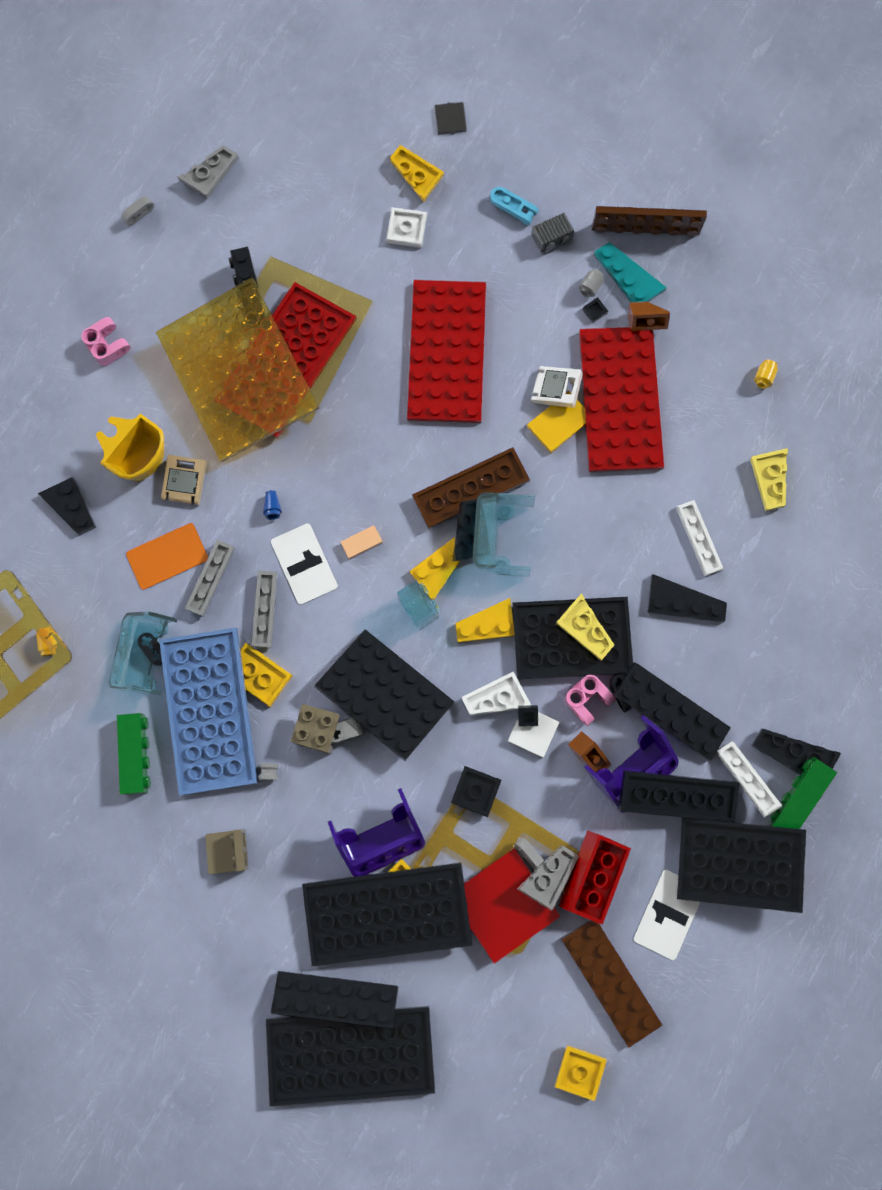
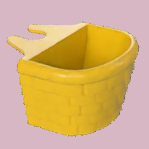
[96,414,165,482]

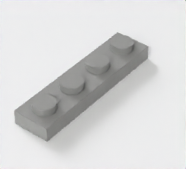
[185,540,235,617]
[251,571,278,648]

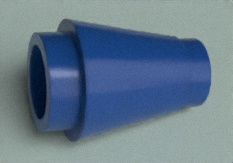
[263,490,282,520]

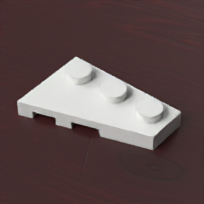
[461,672,531,716]

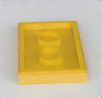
[527,390,586,453]
[240,643,293,707]

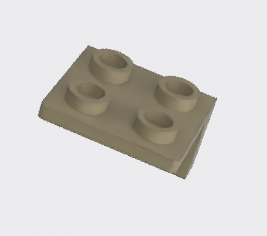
[290,704,340,754]
[205,829,249,874]

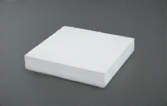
[386,207,427,248]
[508,712,559,758]

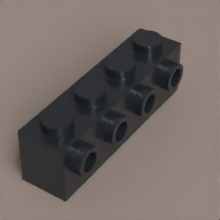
[228,246,267,327]

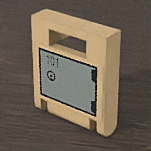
[161,455,207,505]

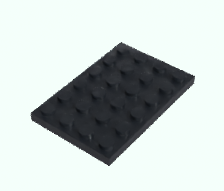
[512,596,633,680]
[315,629,455,761]
[677,818,806,913]

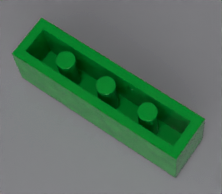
[117,713,151,795]
[769,757,838,829]

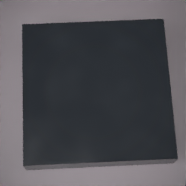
[451,766,501,817]

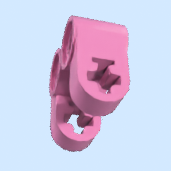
[82,317,131,366]
[565,675,616,726]

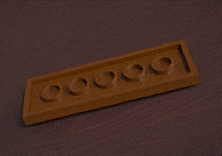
[592,206,707,236]
[412,447,530,529]
[561,920,663,1048]

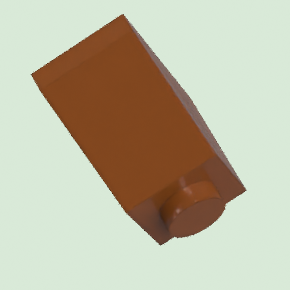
[627,302,670,331]
[568,731,611,772]

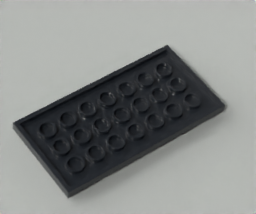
[302,862,473,966]
[266,1006,435,1106]

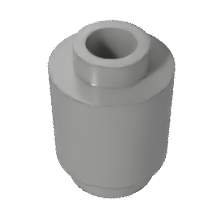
[579,269,604,297]

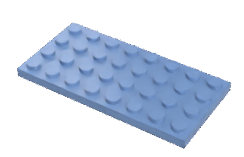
[159,628,258,795]

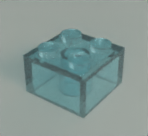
[397,580,439,631]

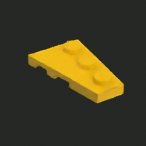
[390,145,444,202]
[409,537,461,602]
[455,598,514,643]

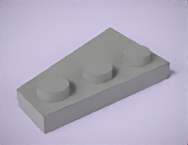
[178,145,239,198]
[517,846,579,910]

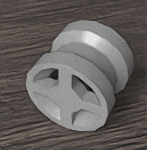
[258,763,279,780]

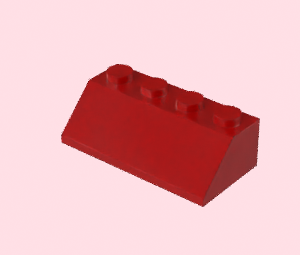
[559,830,631,925]

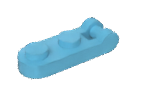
[490,187,539,226]

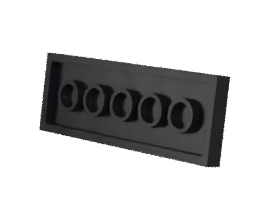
[613,662,731,760]
[618,770,740,822]
[271,971,399,1030]

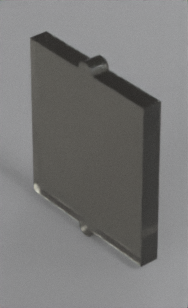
[434,102,467,135]

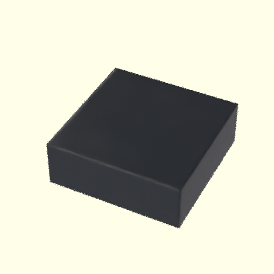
[582,297,608,323]
[518,705,538,727]

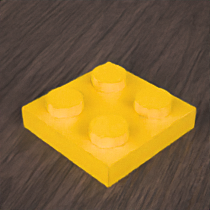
[554,1045,607,1101]

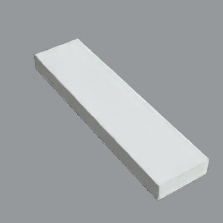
[676,500,724,576]
[716,741,782,818]

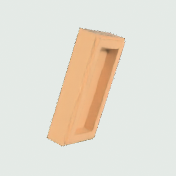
[341,525,383,559]

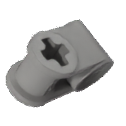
[332,718,365,744]

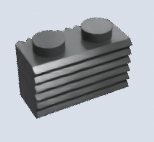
[531,213,574,252]

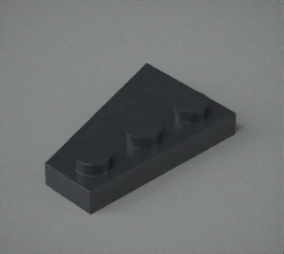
[38,477,96,536]
[452,499,490,562]

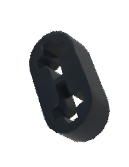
[138,633,162,666]

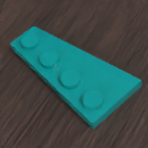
[594,242,667,303]

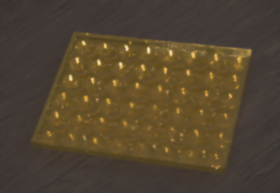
[156,278,320,462]

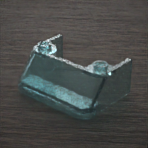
[473,492,535,577]
[109,611,177,696]

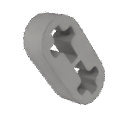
[121,196,154,226]
[514,838,544,871]

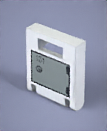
[531,366,583,408]

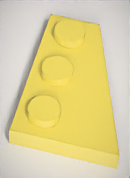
[750,448,788,511]
[556,593,614,660]

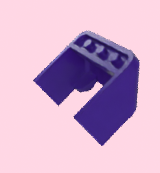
[584,715,679,813]
[328,788,425,876]

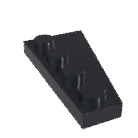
[647,574,727,623]
[751,728,841,775]

